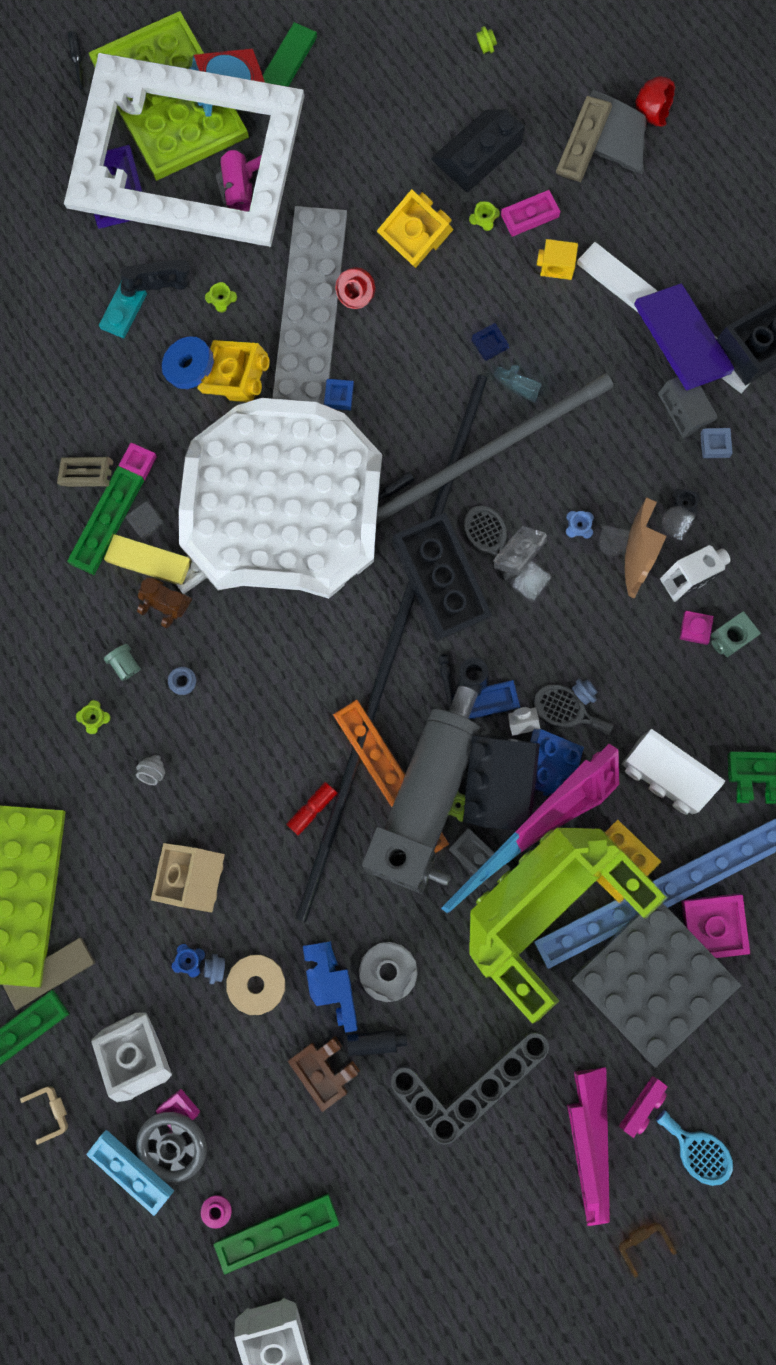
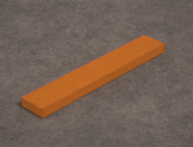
[333,700,449,853]

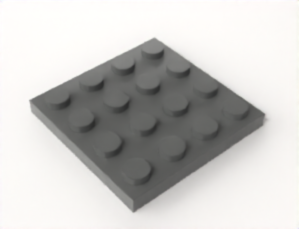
[571,903,742,1068]

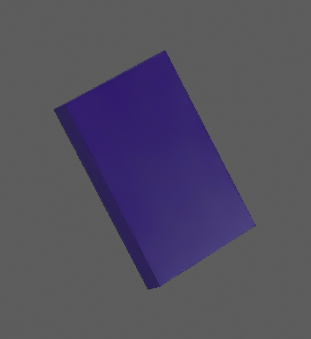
[94,145,142,229]

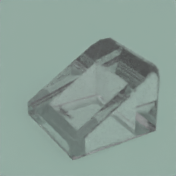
[511,560,552,602]

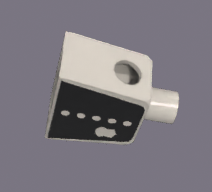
[660,545,730,602]

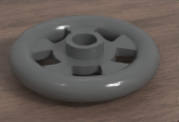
[136,1112,207,1183]

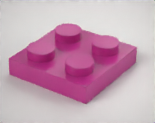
[682,893,750,958]

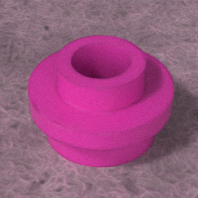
[201,1195,232,1229]

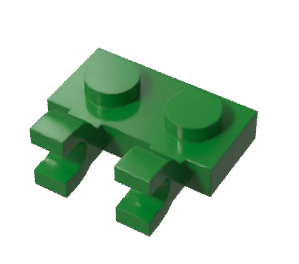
[727,752,776,804]

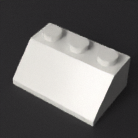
[622,729,725,815]

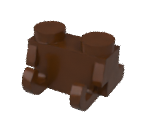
[137,578,192,628]

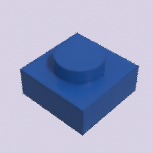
[324,379,354,411]

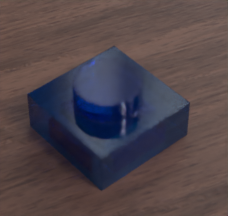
[472,323,509,361]

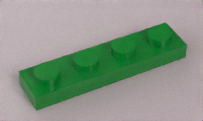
[67,466,144,575]
[214,1192,340,1275]

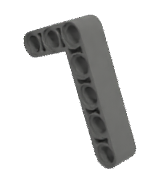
[391,1031,549,1145]

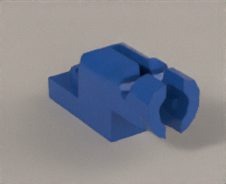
[303,941,358,1033]

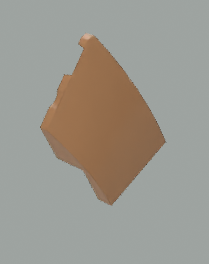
[625,498,667,598]

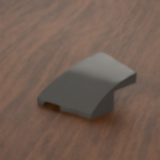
[590,90,646,174]

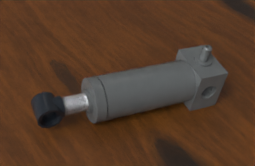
[362,657,489,894]

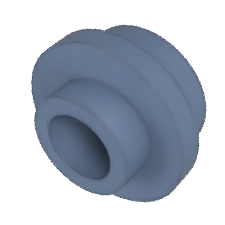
[168,667,197,695]
[572,678,598,705]
[204,954,225,984]

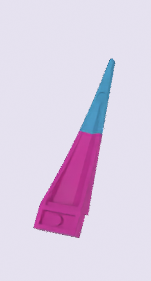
[441,744,619,913]

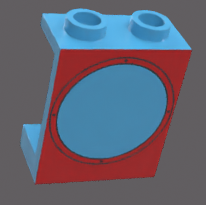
[189,49,265,117]

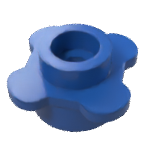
[172,944,205,978]

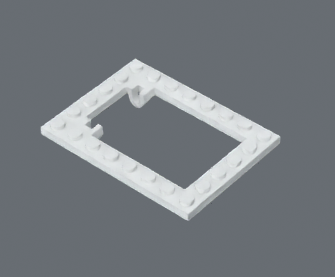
[64,53,304,247]

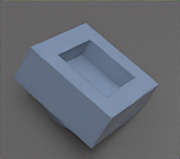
[701,428,732,458]

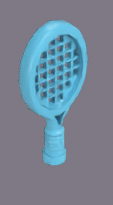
[656,1110,733,1186]

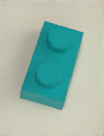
[99,281,147,338]

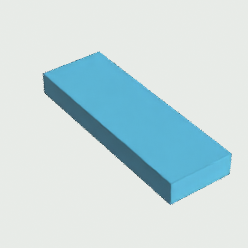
[86,1130,174,1216]

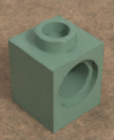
[710,611,761,658]

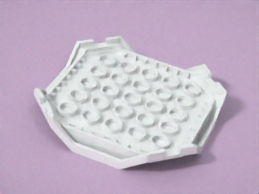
[179,398,382,599]

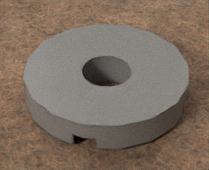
[359,942,418,1002]

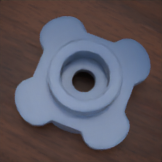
[566,511,594,539]

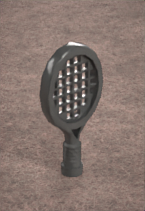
[463,505,516,580]
[533,684,614,736]

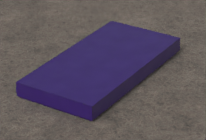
[634,283,735,391]

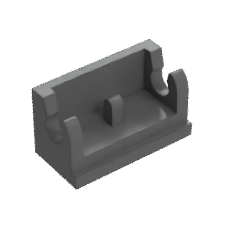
[658,377,718,439]

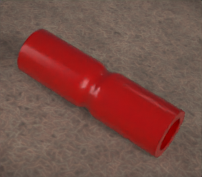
[286,782,337,836]

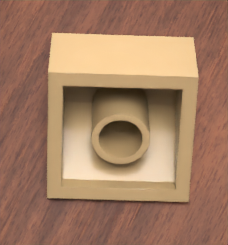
[151,843,225,912]

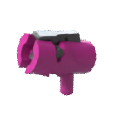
[216,150,262,212]

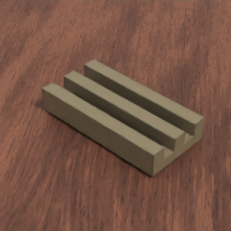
[57,457,113,487]

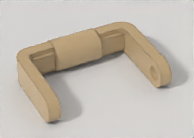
[20,1086,68,1145]

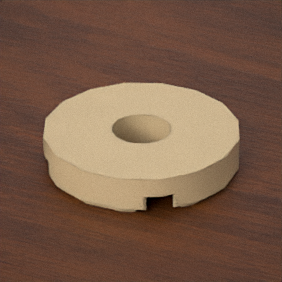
[227,955,285,1015]

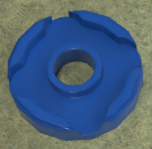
[162,337,214,389]

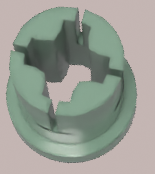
[104,644,141,681]

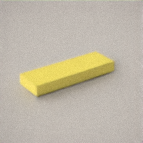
[104,534,192,585]

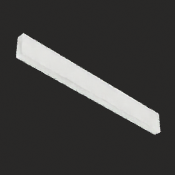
[577,242,750,394]

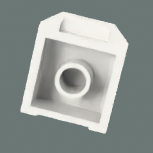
[91,1013,172,1102]
[234,1298,311,1365]

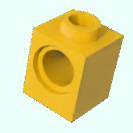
[537,239,578,280]

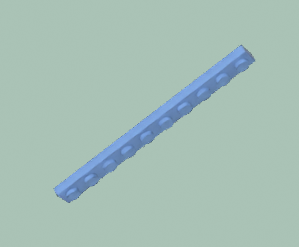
[533,818,776,969]

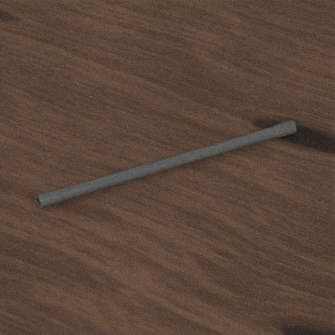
[376,373,613,524]

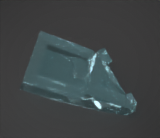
[494,365,542,403]

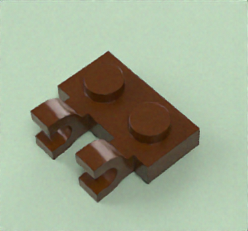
[288,1036,360,1112]

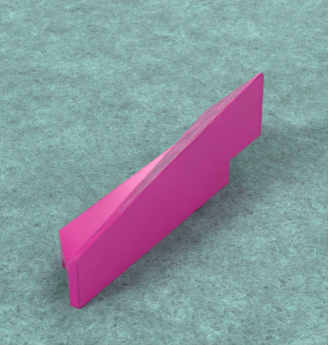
[567,1067,610,1226]

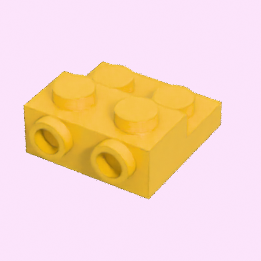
[377,189,453,268]
[197,340,270,402]

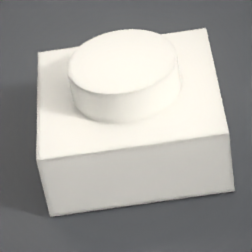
[508,707,540,736]

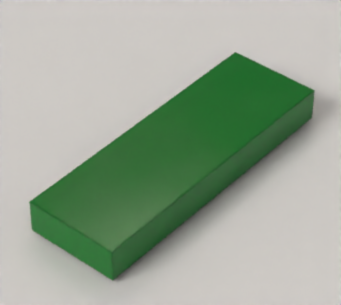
[263,22,317,87]
[0,990,70,1066]

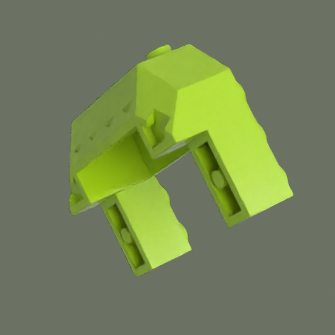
[469,828,668,1024]

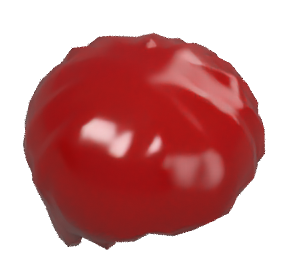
[635,76,676,127]

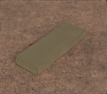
[556,96,612,182]
[3,938,95,1010]

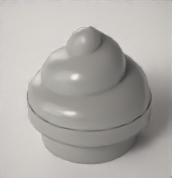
[136,755,166,785]

